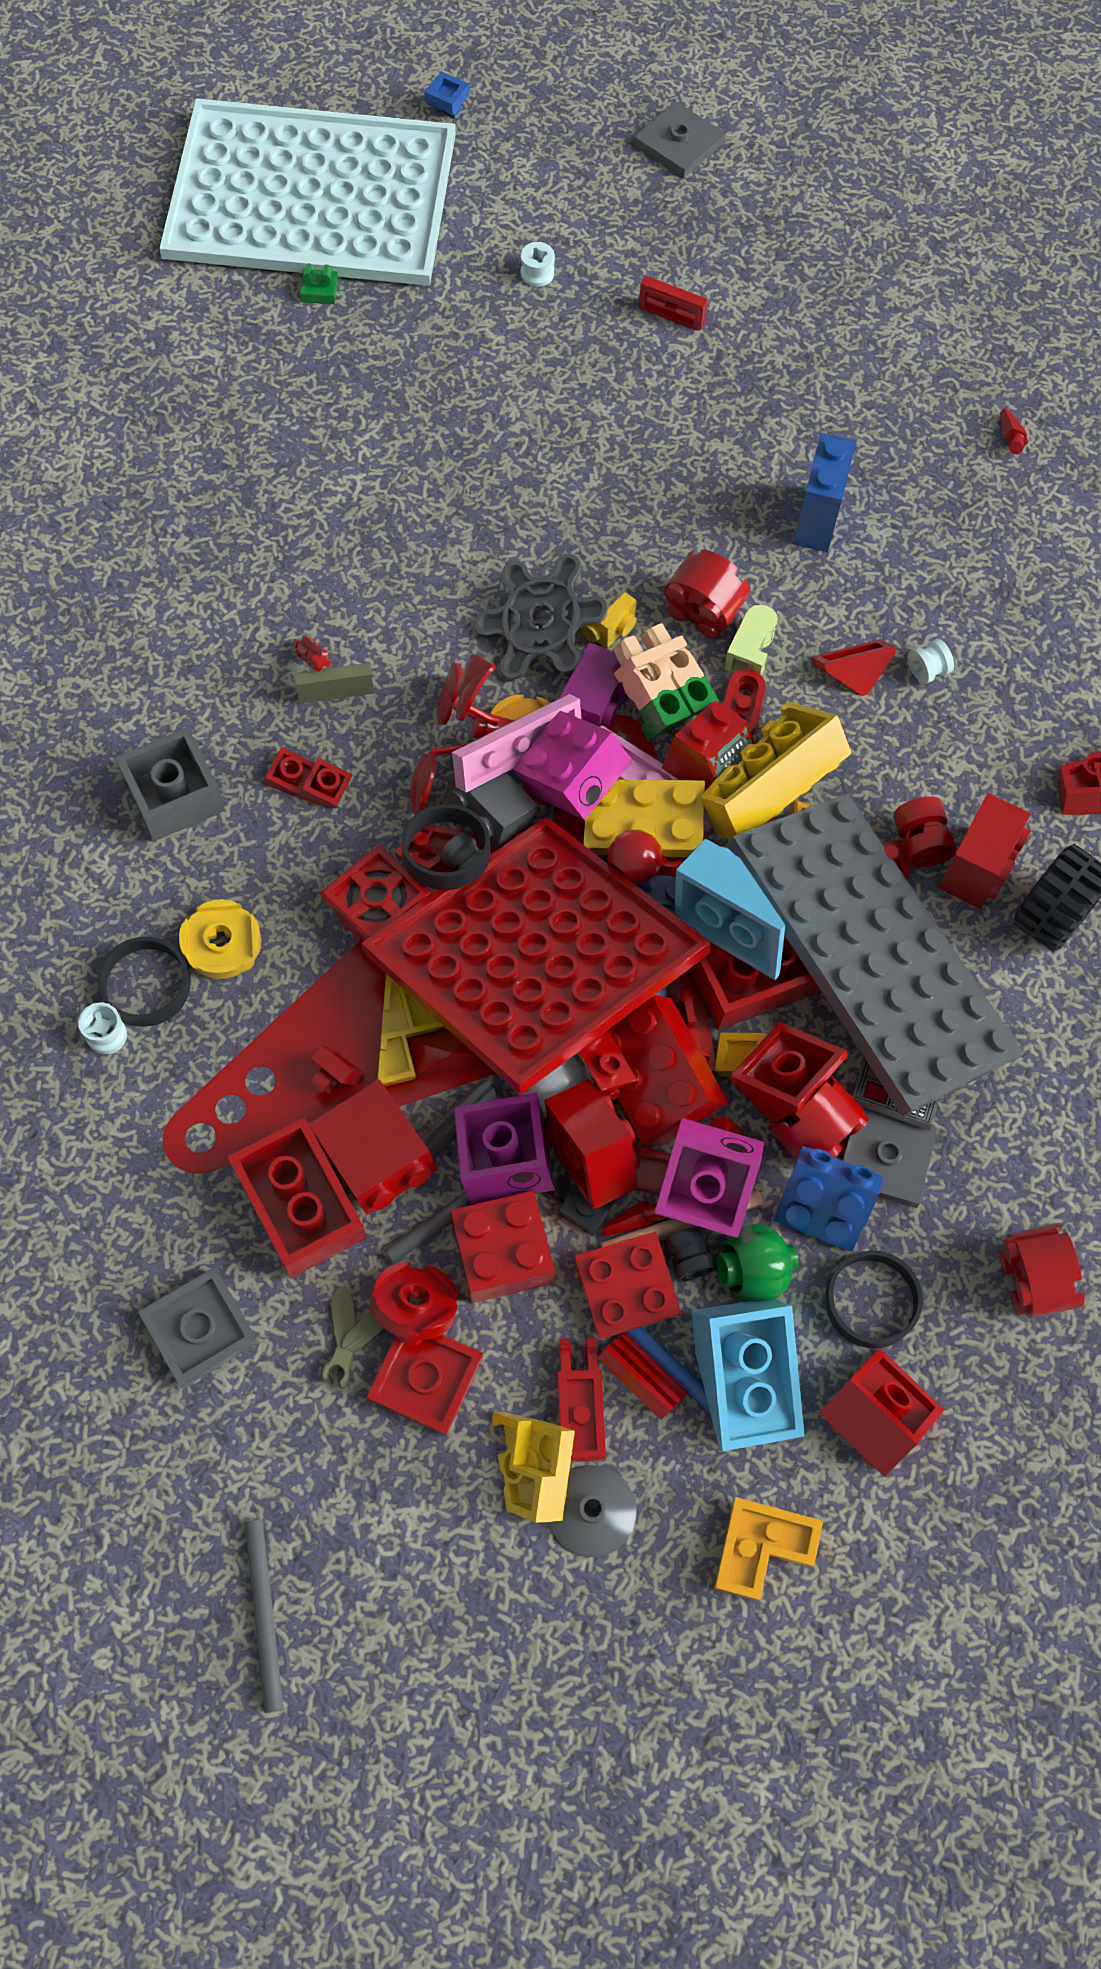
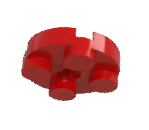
[369,1262,458,1346]

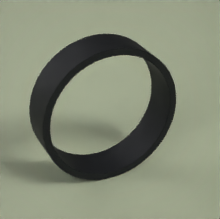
[401,804,490,890]
[98,937,191,1027]
[825,1250,923,1349]

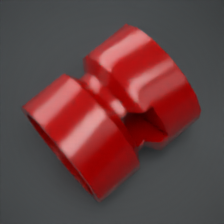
[893,796,957,868]

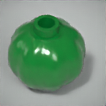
[716,1223,798,1302]

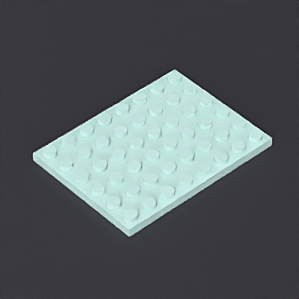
[159,98,456,286]

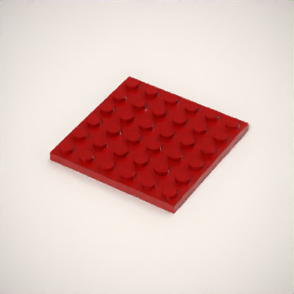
[361,816,710,1095]

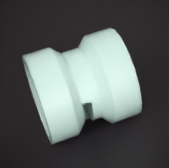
[78,1002,127,1054]

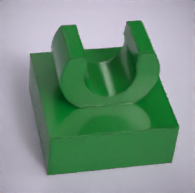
[300,263,339,305]

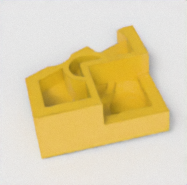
[492,1412,575,1523]

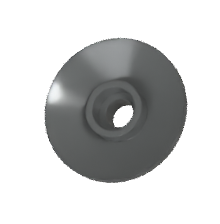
[549,1465,636,1557]

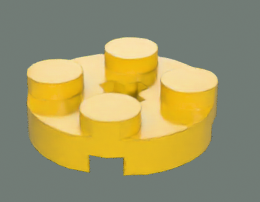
[179,899,262,979]

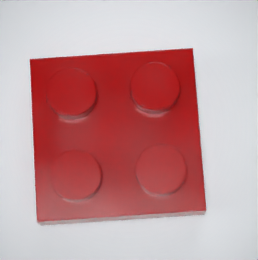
[366,1335,484,1437]

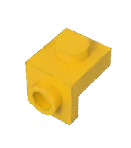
[579,592,637,649]

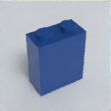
[793,433,857,552]

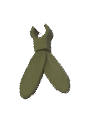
[323,1287,385,1389]

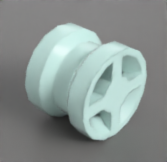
[521,242,555,287]
[908,639,954,685]

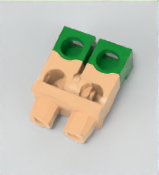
[613,623,720,741]

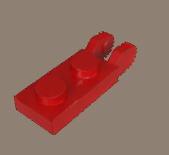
[557,1337,606,1463]

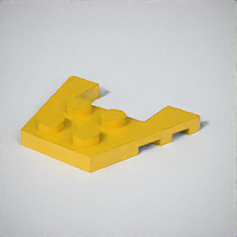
[378,974,447,1086]

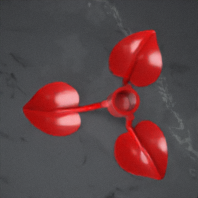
[409,654,515,815]

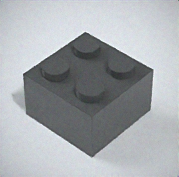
[115,727,225,842]

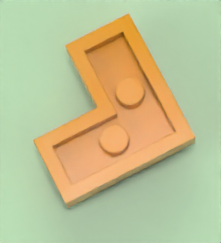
[714,1497,823,1601]

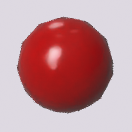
[607,829,663,885]

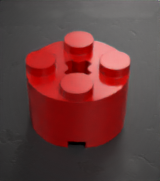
[664,549,750,639]
[768,1075,869,1160]
[998,1223,1085,1318]

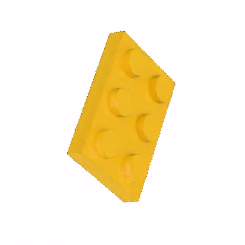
[584,779,705,857]

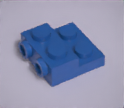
[773,1146,883,1252]

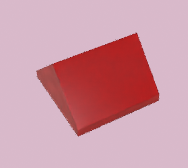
[730,1022,848,1124]

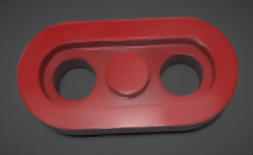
[723,669,766,736]

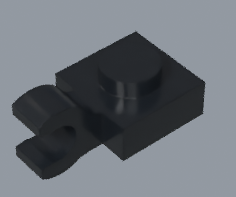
[545,1169,616,1236]

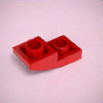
[264,746,353,809]

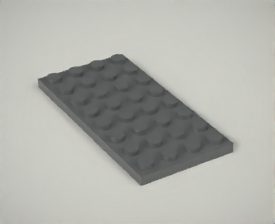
[726,793,1023,1117]

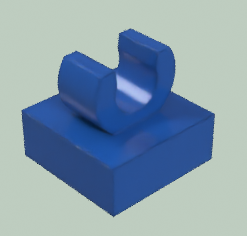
[424,71,469,118]

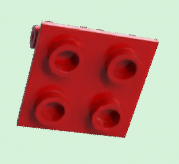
[574,1231,682,1340]

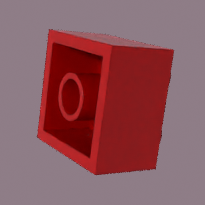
[938,793,1031,909]
[544,1079,640,1210]
[451,1190,555,1304]

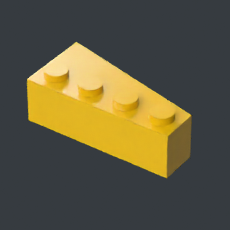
[700,701,852,839]

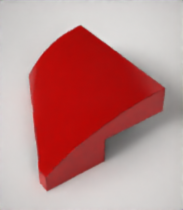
[1058,750,1101,815]

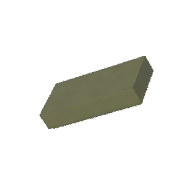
[294,663,374,704]

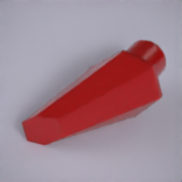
[1000,408,1029,454]
[602,1201,668,1237]

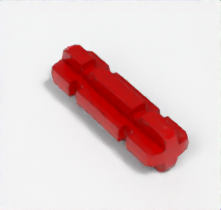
[292,635,332,672]

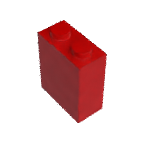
[309,1079,438,1216]

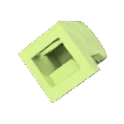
[724,605,778,675]

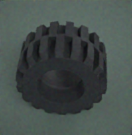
[1013,843,1101,952]

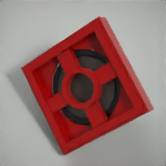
[320,844,432,941]

